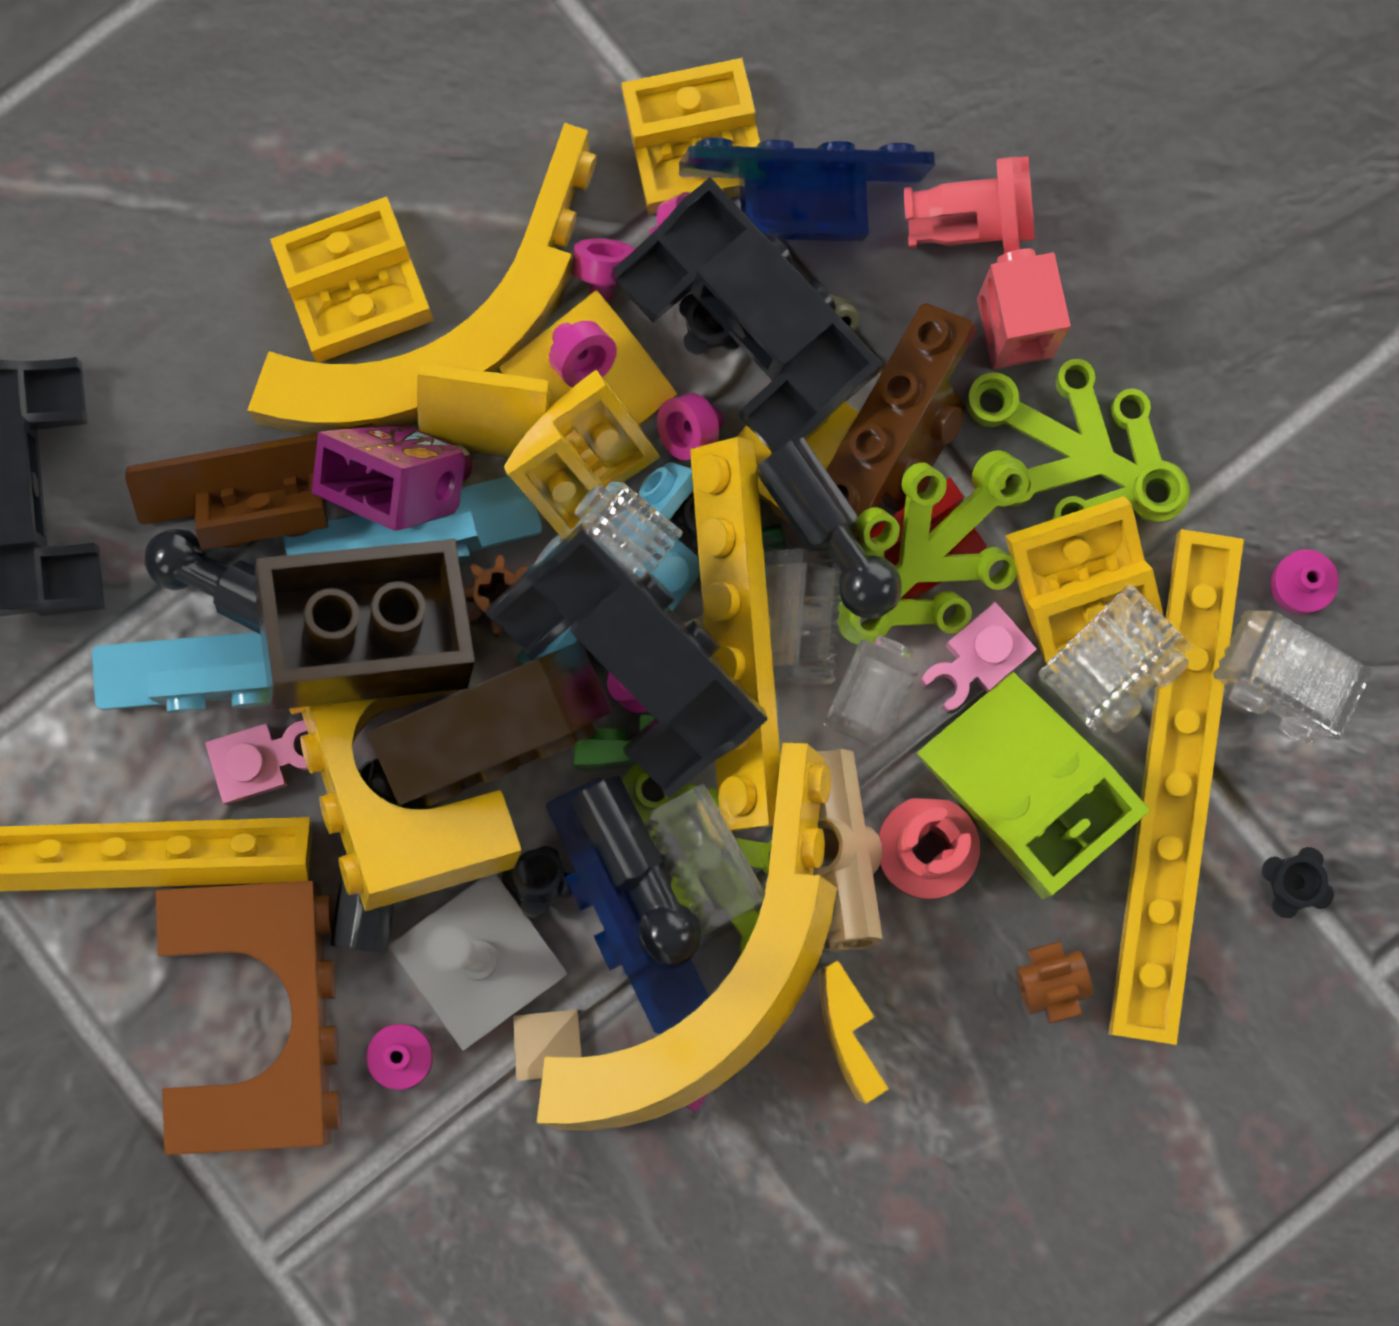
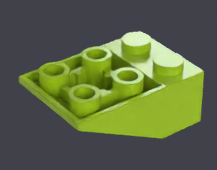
[916,671,1151,899]

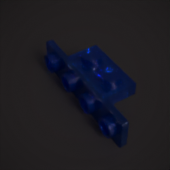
[679,138,935,241]
[546,778,709,1034]

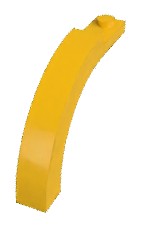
[248,123,597,435]
[537,743,837,1131]

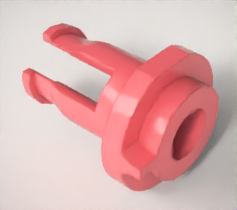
[904,156,1035,254]
[878,798,980,899]

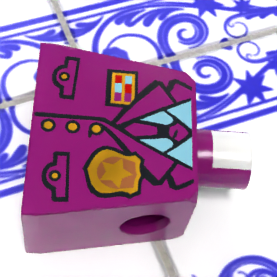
[312,425,472,531]

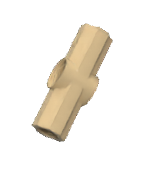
[813,749,883,952]

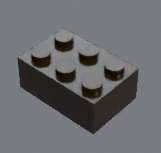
[254,539,475,711]
[367,641,612,808]

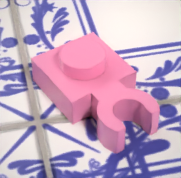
[920,602,1037,713]
[205,720,309,805]

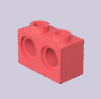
[977,248,1071,370]

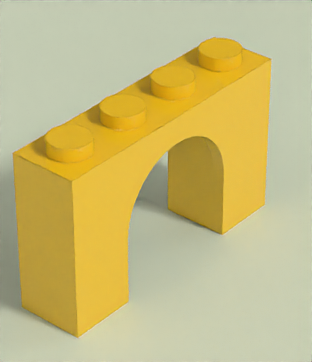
[289,690,521,912]

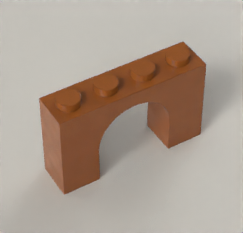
[155,881,342,1155]

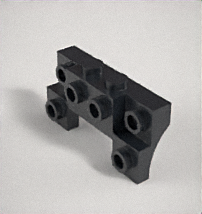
[611,177,883,453]
[0,357,105,616]
[486,523,768,799]

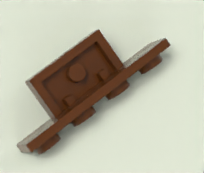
[826,303,977,541]
[125,424,376,550]

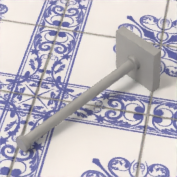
[388,874,569,1051]

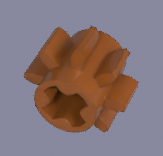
[463,555,529,638]
[1016,941,1093,1024]

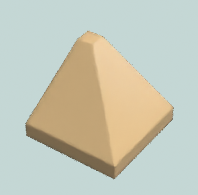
[513,1010,582,1081]

